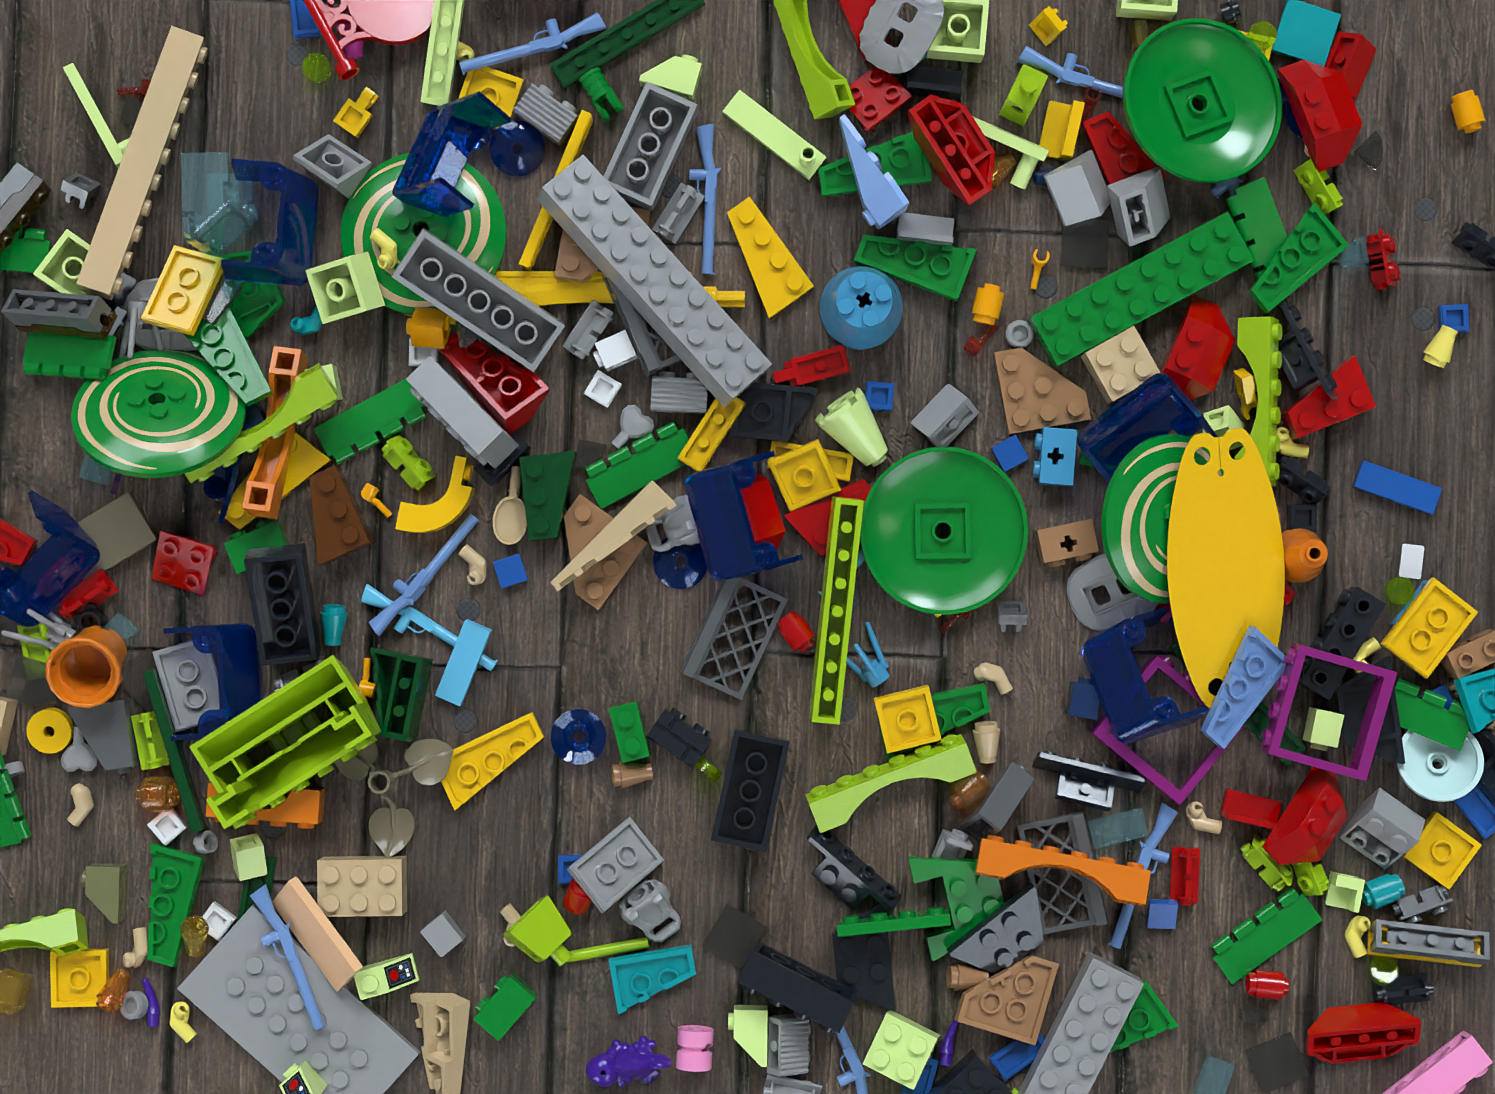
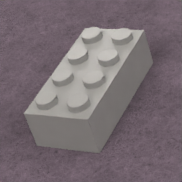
[603,82,698,212]
[406,356,519,468]

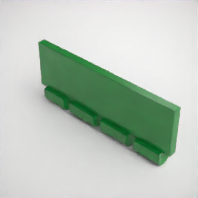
[1226,177,1287,280]
[0,228,51,273]
[22,332,116,380]
[313,379,427,464]
[585,421,689,509]
[1395,678,1470,751]
[0,751,31,847]
[1211,887,1322,984]

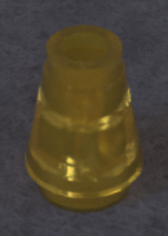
[180,915,209,957]

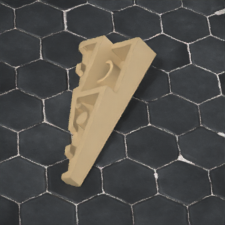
[550,480,676,592]
[410,993,470,1094]

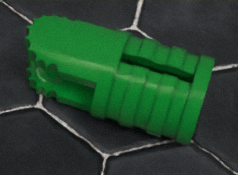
[578,67,625,123]

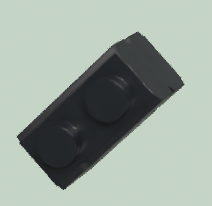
[646,707,712,768]

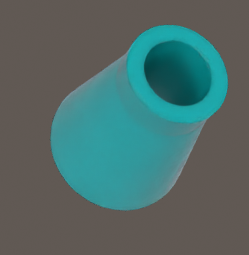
[320,604,348,646]

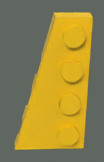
[727,196,814,319]
[218,431,332,530]
[441,712,545,810]

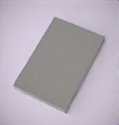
[152,636,232,732]
[567,817,664,913]

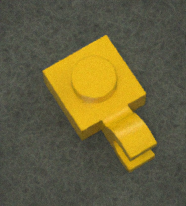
[333,87,379,138]
[1233,368,1258,420]

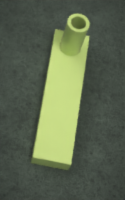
[421,0,465,107]
[63,63,130,169]
[722,90,827,181]
[972,116,1049,189]

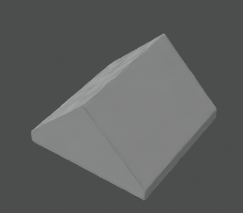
[293,134,372,199]
[1043,150,1110,226]

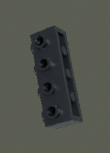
[1298,587,1386,700]

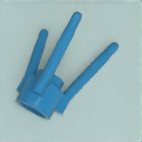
[846,622,890,688]

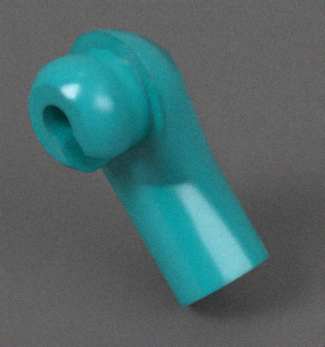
[290,305,322,336]

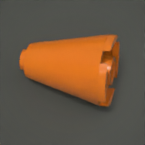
[1282,529,1328,583]

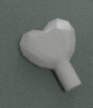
[611,405,654,449]
[61,727,98,772]

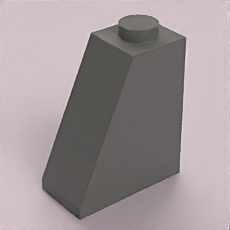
[68,699,140,774]
[960,762,1035,842]

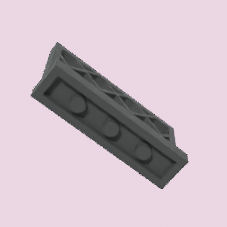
[602,274,682,377]
[679,571,788,700]
[1017,810,1108,934]

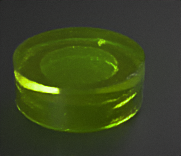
[1247,21,1277,51]
[302,53,331,83]
[1384,577,1415,604]
[694,758,722,782]
[1368,956,1398,985]

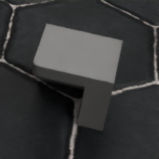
[420,910,466,957]

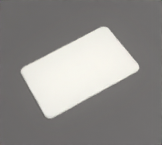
[1399,544,1424,579]

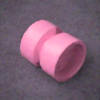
[676,1025,714,1072]

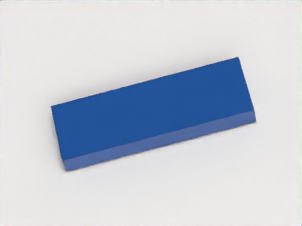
[1352,460,1442,515]

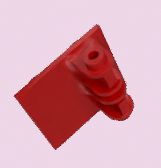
[848,66,912,132]
[1365,229,1401,291]
[151,530,218,596]

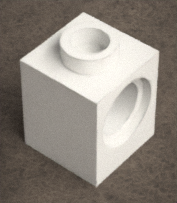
[593,330,637,372]

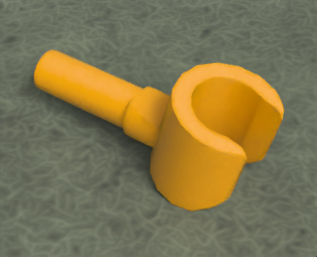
[1030,249,1050,290]
[361,483,392,518]
[359,658,376,698]

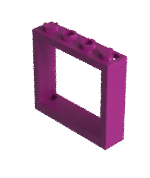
[1261,643,1397,781]
[1089,655,1244,805]

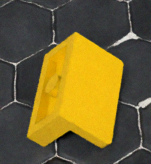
[1039,100,1085,162]

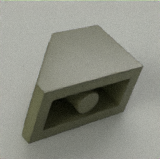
[82,863,127,924]

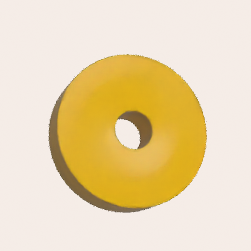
[27,708,74,754]

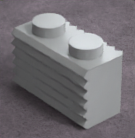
[513,83,578,147]
[650,372,708,414]
[767,1013,811,1077]

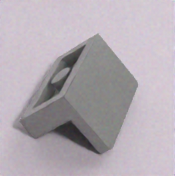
[896,213,954,246]
[911,384,979,447]

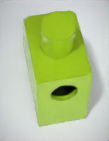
[999,64,1048,126]
[503,895,572,967]

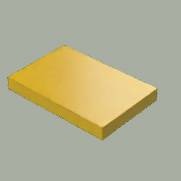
[141,245,226,336]
[1380,578,1478,679]

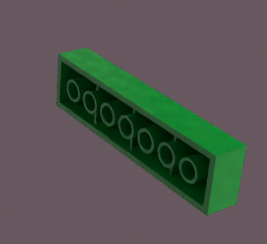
[1027,211,1254,369]

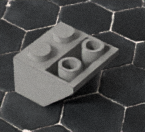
[1107,167,1171,246]
[1339,788,1425,869]

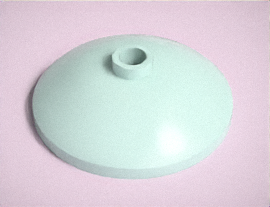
[1397,730,1484,802]

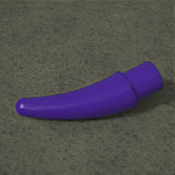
[142,978,161,1027]
[939,1019,959,1067]

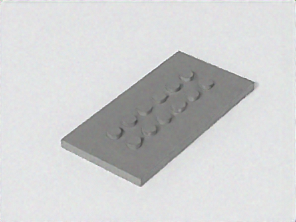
[177,903,420,1094]

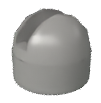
[193,830,218,854]

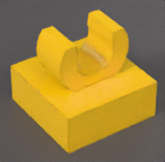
[1029,6,1068,46]

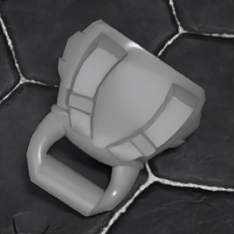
[646,494,710,552]
[619,879,681,943]

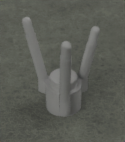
[119,301,164,358]
[1,598,76,650]

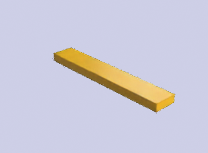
[519,110,593,271]

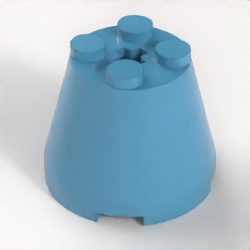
[820,266,903,350]

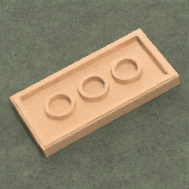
[272,877,362,992]

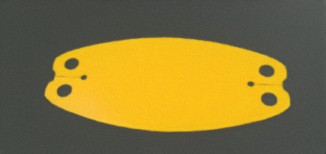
[1167,428,1285,708]

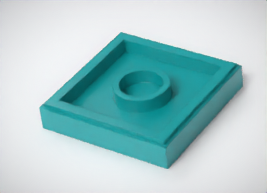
[1271,0,1341,66]

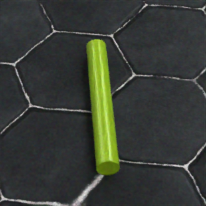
[567,937,649,963]

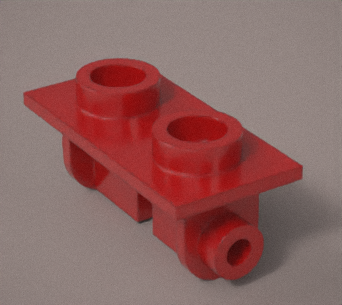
[57,568,119,620]
[1170,847,1200,906]

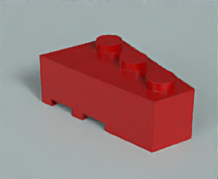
[1281,355,1376,440]

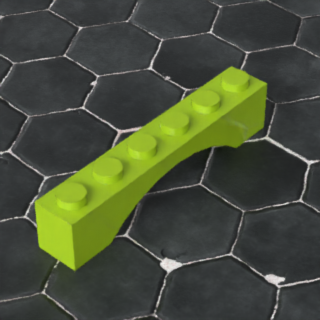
[773,0,855,119]
[1235,317,1283,486]
[185,363,338,483]
[805,734,977,833]
[0,908,89,956]

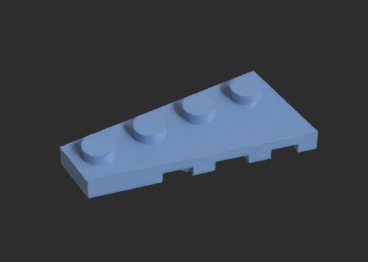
[1200,625,1286,749]

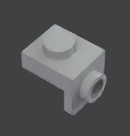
[931,829,974,860]

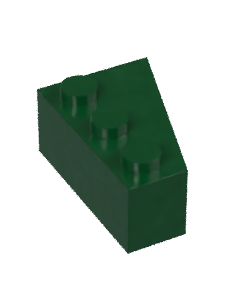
[519,451,577,541]
[370,648,433,742]

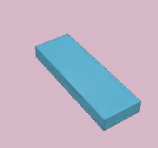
[435,619,492,706]

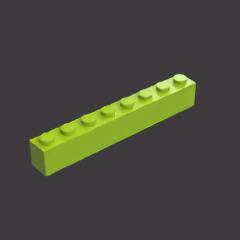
[808,496,864,725]

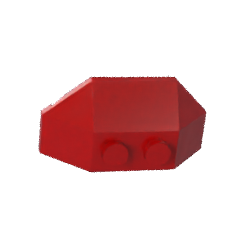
[1277,60,1363,172]
[907,95,995,205]
[1149,295,1235,407]
[707,462,786,576]
[1262,767,1347,865]
[1306,1002,1421,1064]

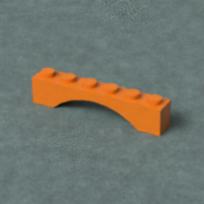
[242,346,309,519]
[974,835,1151,907]

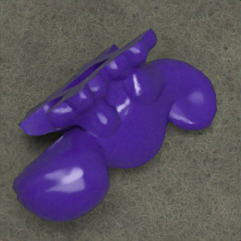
[586,1036,672,1088]

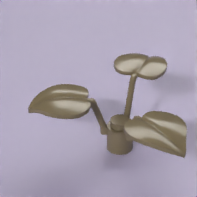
[335,739,453,857]

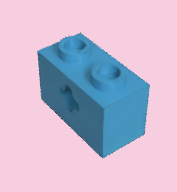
[1032,427,1077,487]

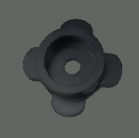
[1220,0,1242,26]
[74,603,109,630]

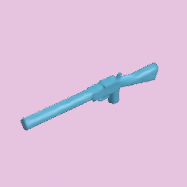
[361,584,498,672]

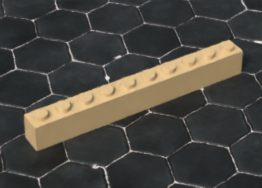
[76,25,208,300]

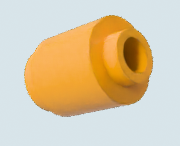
[1450,90,1486,134]
[972,283,1005,326]

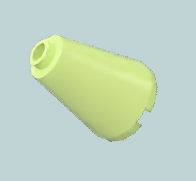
[815,388,888,467]

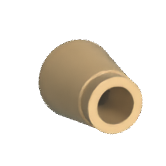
[972,721,1000,763]

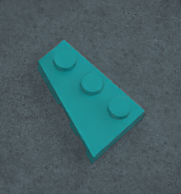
[1454,669,1495,734]
[609,944,696,1015]

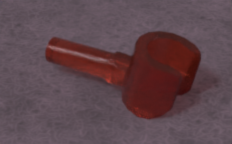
[117,79,151,97]
[1080,87,1102,127]
[963,324,999,355]
[939,610,972,634]

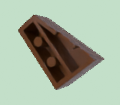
[309,466,375,566]

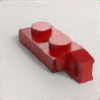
[772,345,851,386]

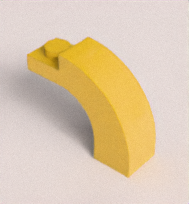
[395,456,475,533]

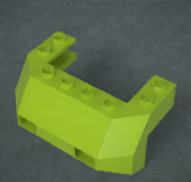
[189,655,381,830]

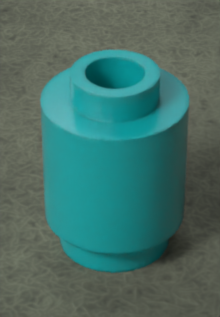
[1362,874,1405,909]

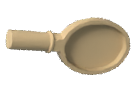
[493,466,527,545]

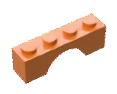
[206,782,325,829]

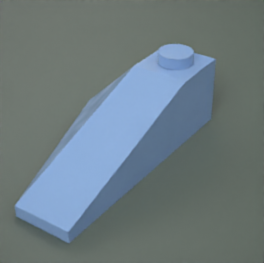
[839,114,909,230]

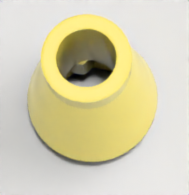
[1423,325,1458,368]

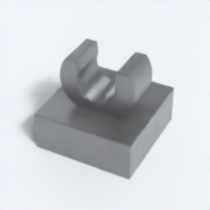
[61,172,101,209]
[996,601,1027,632]

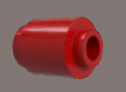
[776,611,816,653]
[563,878,592,915]
[1246,970,1289,1000]

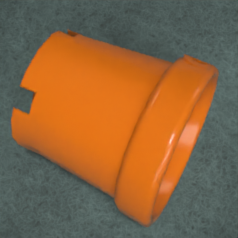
[46,626,127,708]

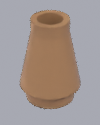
[611,761,653,789]
[946,963,989,991]

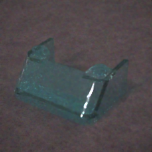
[181,152,258,255]

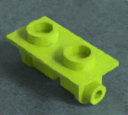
[1293,159,1343,215]
[381,435,436,491]
[131,711,170,770]
[1240,833,1293,891]
[1292,862,1329,896]

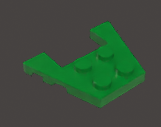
[216,250,287,340]
[907,856,1004,961]

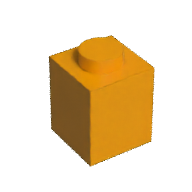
[406,307,451,349]

